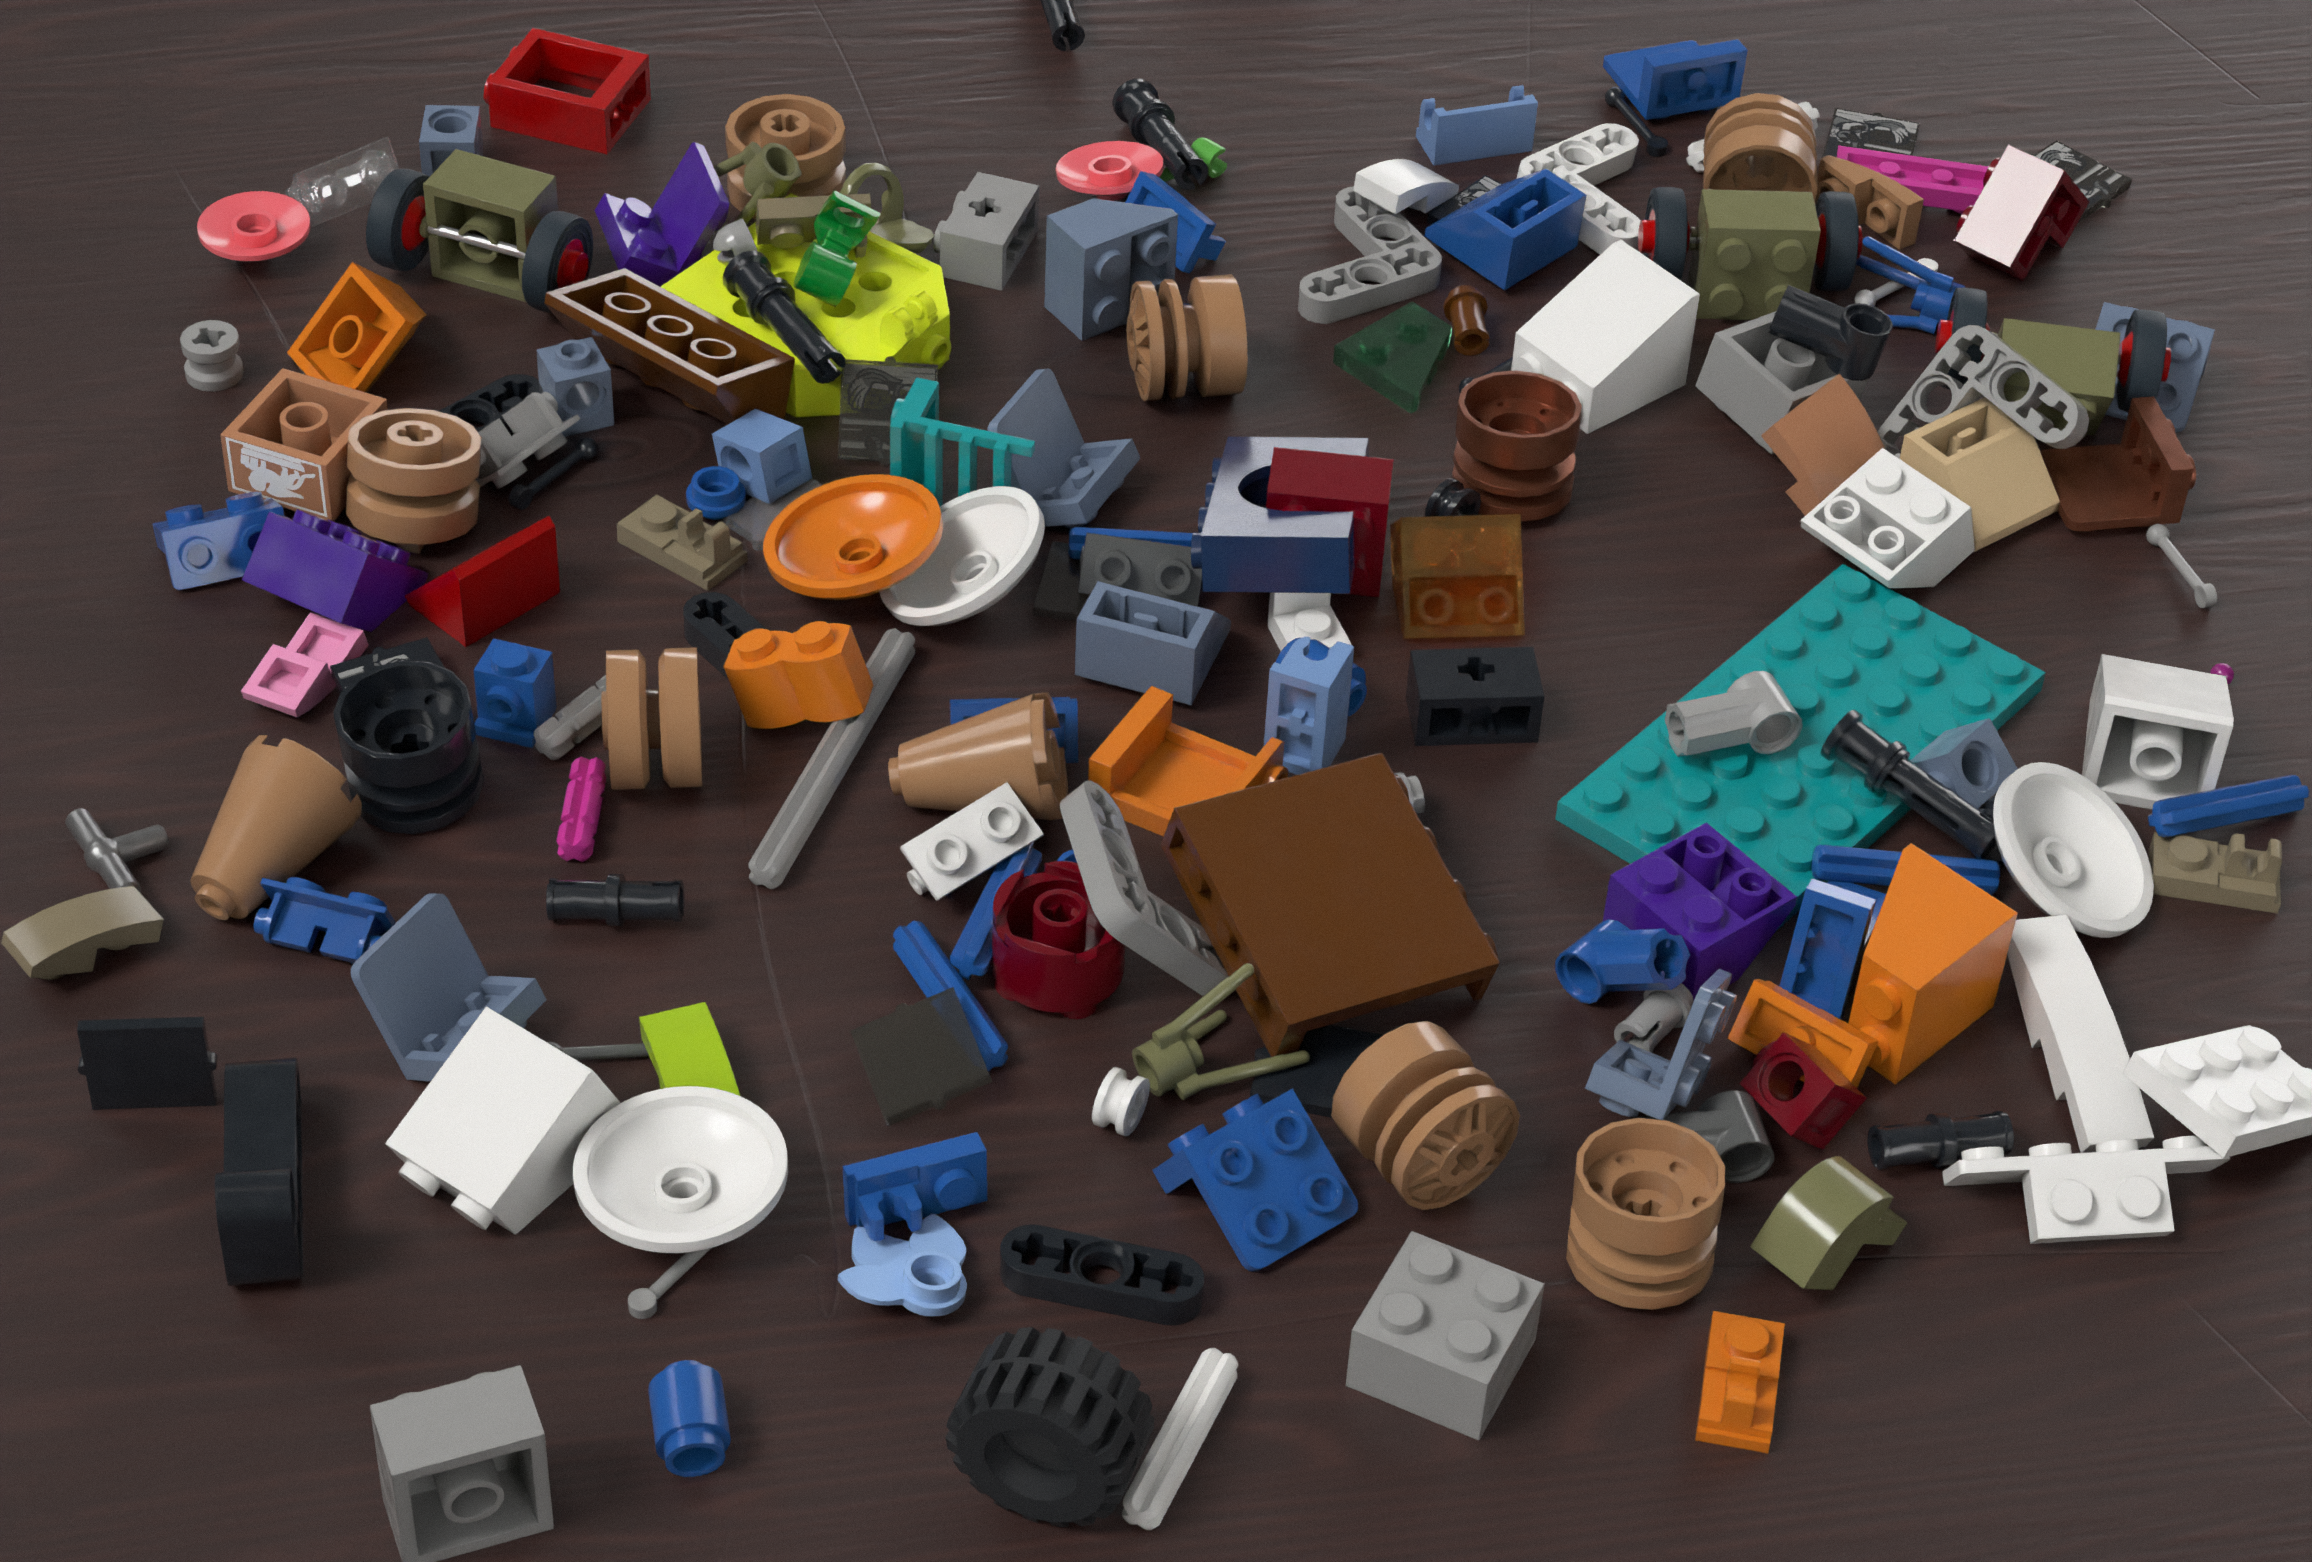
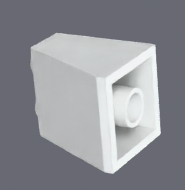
[1511,240,1700,434]
[2082,654,2234,809]
[385,1006,620,1235]

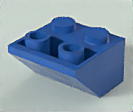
[1425,169,1587,290]

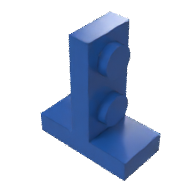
[1780,878,1886,1020]

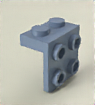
[2095,302,2215,432]
[988,368,1140,529]
[351,893,547,1081]
[1585,969,1737,1120]

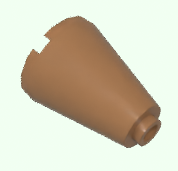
[888,692,1068,820]
[190,735,362,920]

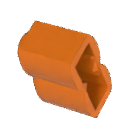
[724,621,874,729]

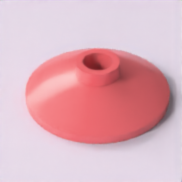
[1056,141,1164,201]
[197,191,311,261]

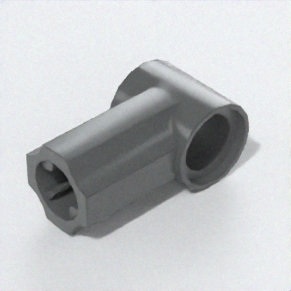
[1628,1091,1774,1183]

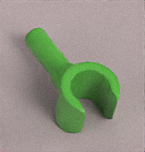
[1159,137,1227,182]

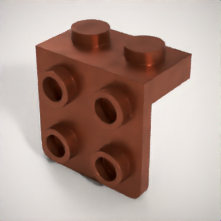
[2040,396,2196,532]

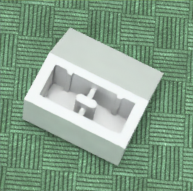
[1801,448,1975,588]

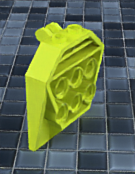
[661,193,951,418]

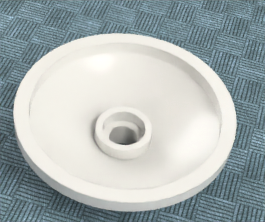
[880,486,1045,626]
[1993,762,2154,938]
[573,1086,788,1253]

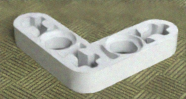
[1517,123,1641,255]

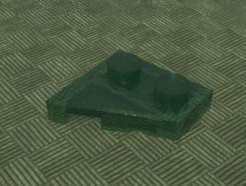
[1333,301,1452,413]

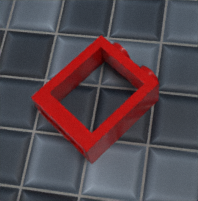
[484,28,651,155]

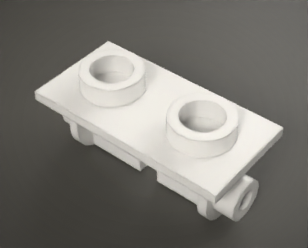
[900,782,1044,901]

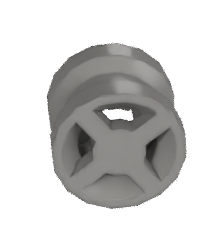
[180,320,244,392]

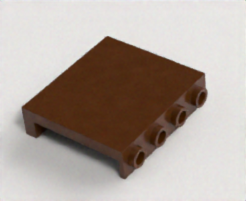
[1160,752,1500,1057]

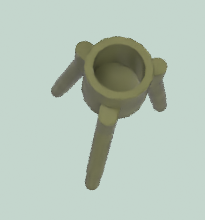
[710,142,802,253]
[1132,963,1310,1100]

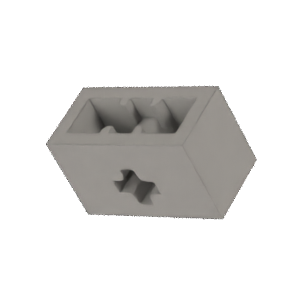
[933,172,1039,291]

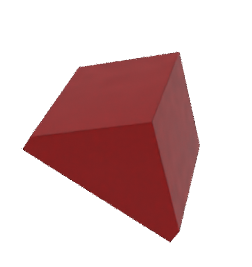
[405,516,560,647]

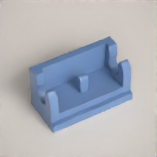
[1416,85,1538,166]
[1264,636,1354,775]

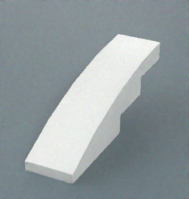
[2007,915,2154,1153]

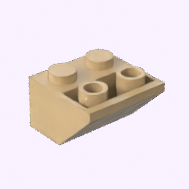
[1900,397,2060,552]

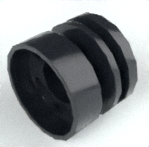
[333,661,484,834]

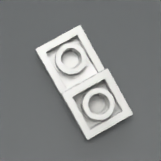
[1353,159,1459,214]

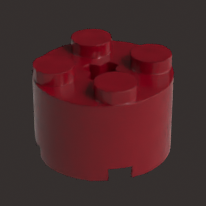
[992,861,1126,1019]

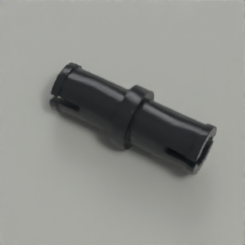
[546,874,685,926]
[1867,1110,2014,1170]

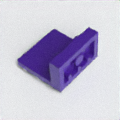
[595,142,729,287]

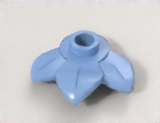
[838,1214,967,1316]

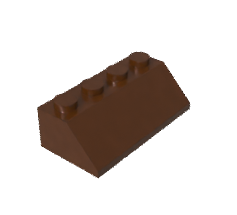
[544,268,795,426]

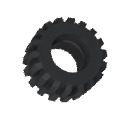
[945,1327,1155,1527]

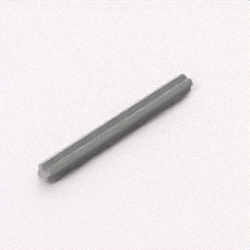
[748,628,915,890]

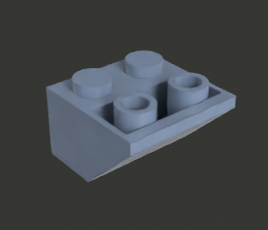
[1044,198,1178,341]
[1075,581,1231,705]

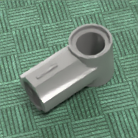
[1665,671,1802,757]

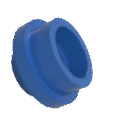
[686,466,746,520]

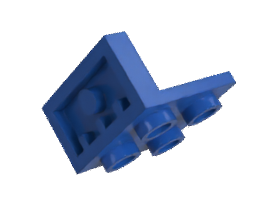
[1603,39,1748,120]

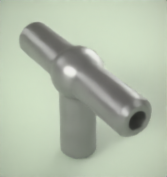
[65,808,169,892]

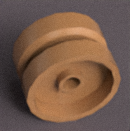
[725,94,846,220]
[346,408,482,545]
[601,648,702,790]

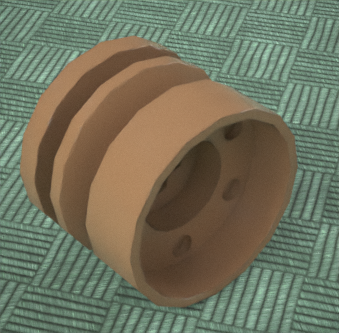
[1703,93,1818,203]
[1126,274,1248,402]
[1331,1021,1520,1210]
[1566,1118,1725,1310]

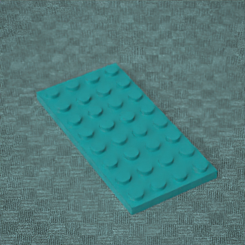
[1555,564,2046,931]

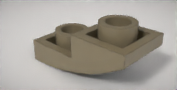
[1,886,164,980]

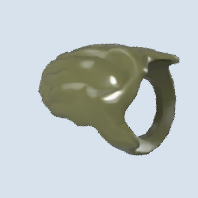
[840,162,934,254]

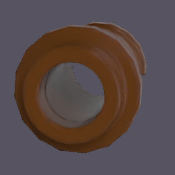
[1443,285,1490,356]

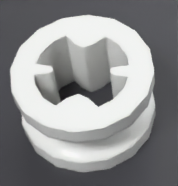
[1092,1067,1150,1136]

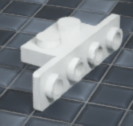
[1942,1136,2230,1244]

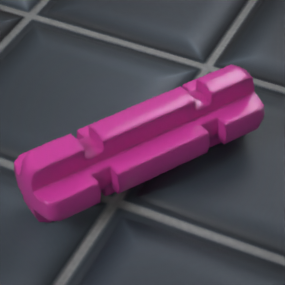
[556,756,607,862]

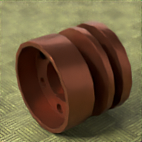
[1452,370,1582,522]

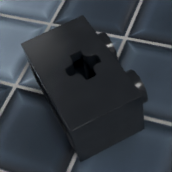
[1405,647,1545,746]

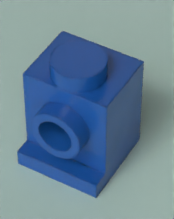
[473,638,557,748]

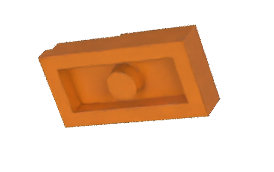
[1727,979,1879,1088]
[1695,1311,1785,1454]

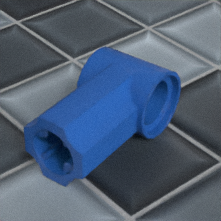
[1555,919,1690,1004]

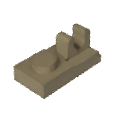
[756,193,871,258]
[617,494,748,591]
[2149,832,2282,914]

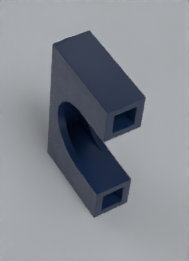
[1191,437,1369,594]

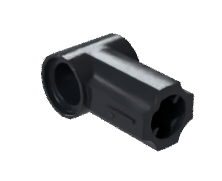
[1769,285,1893,381]

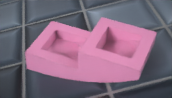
[241,612,369,717]

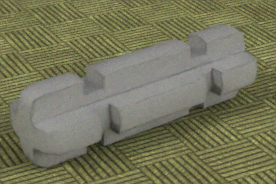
[533,675,606,760]

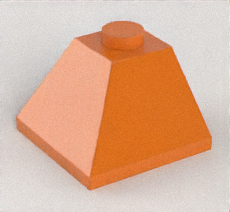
[287,262,427,393]

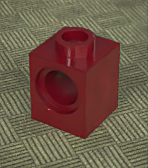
[1739,1032,1867,1149]

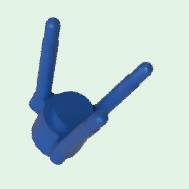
[1856,236,1965,334]

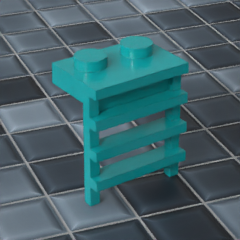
[890,377,1035,506]

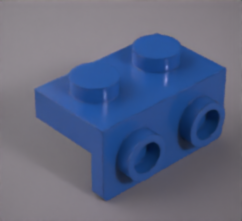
[152,492,285,590]

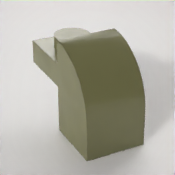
[1750,1156,1907,1290]

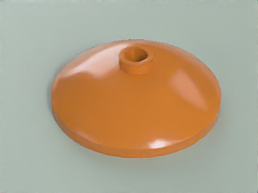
[763,474,943,600]

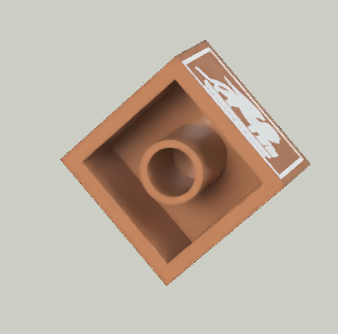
[220,368,388,521]

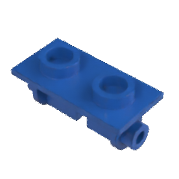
[254,877,396,963]

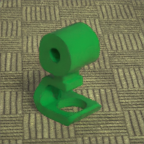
[793,190,881,307]

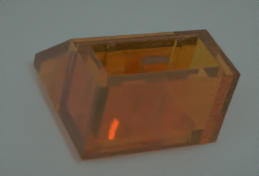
[1390,514,1525,639]

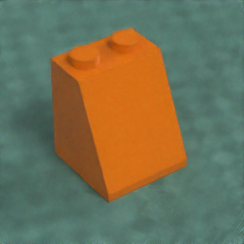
[1848,843,2018,1085]

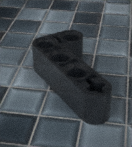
[215,1057,303,1286]

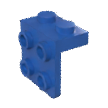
[1152,1088,1358,1272]

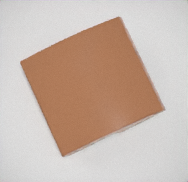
[1761,373,1885,516]

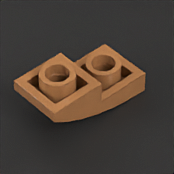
[1815,155,1924,250]

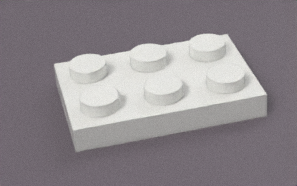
[2123,1025,2312,1158]

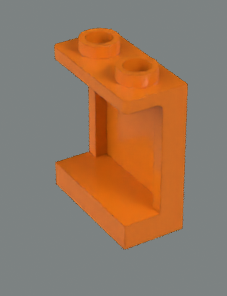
[1088,686,1288,837]

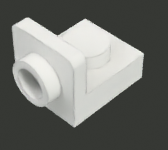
[1268,592,1351,651]

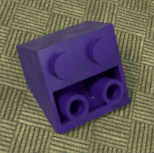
[242,509,429,632]
[1603,822,1797,1000]

